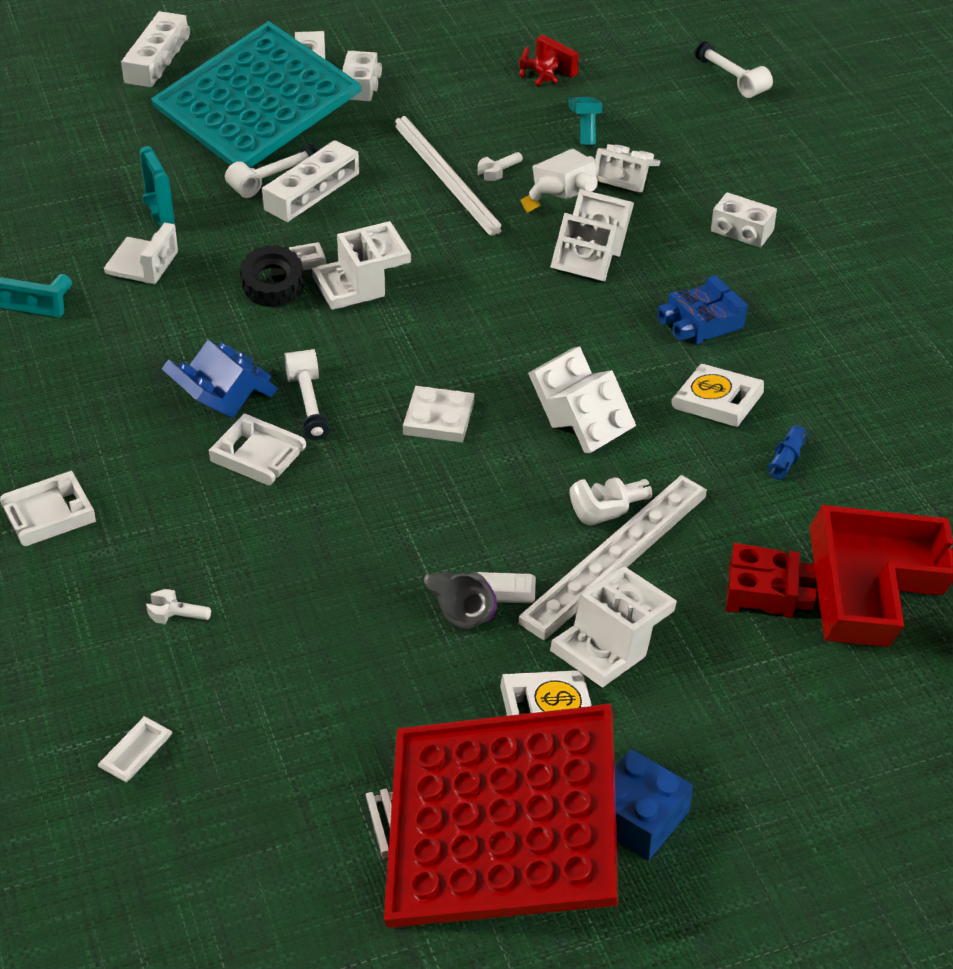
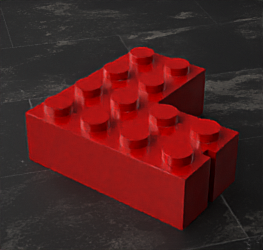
[809,505,953,647]

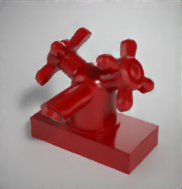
[519,34,579,86]

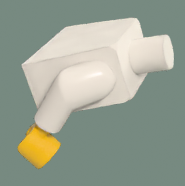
[520,149,598,213]

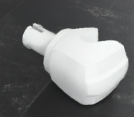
[569,478,652,526]

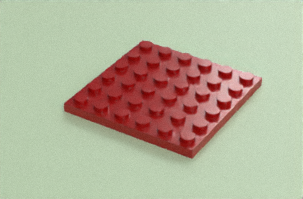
[384,704,618,928]

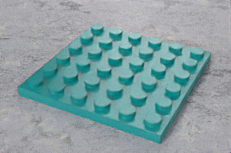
[151,21,362,168]

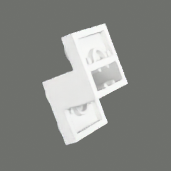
[550,189,634,281]
[312,221,411,310]
[528,346,636,453]
[550,566,677,688]

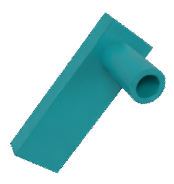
[568,97,602,145]
[0,274,72,318]

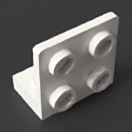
[595,144,660,192]
[104,222,178,284]

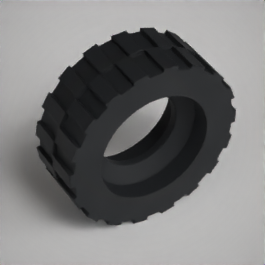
[240,245,304,307]

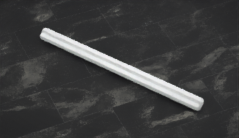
[395,116,501,236]

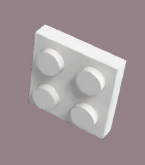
[403,386,474,443]

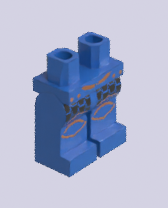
[657,275,748,345]

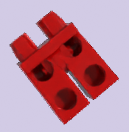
[725,543,816,618]

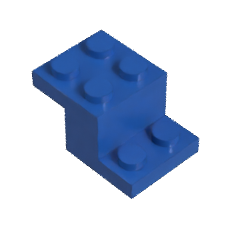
[162,339,278,418]

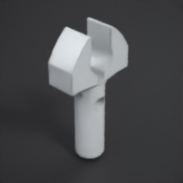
[478,152,523,181]
[146,589,211,624]

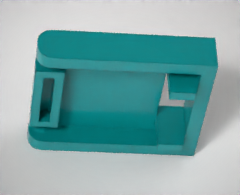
[139,146,175,228]

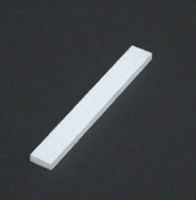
[519,475,707,641]

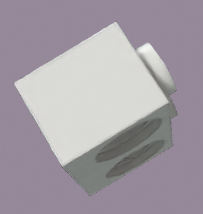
[342,51,382,101]
[711,192,777,248]

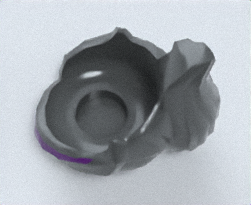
[424,571,497,630]

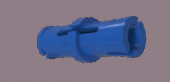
[767,426,808,479]

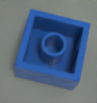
[615,749,693,861]

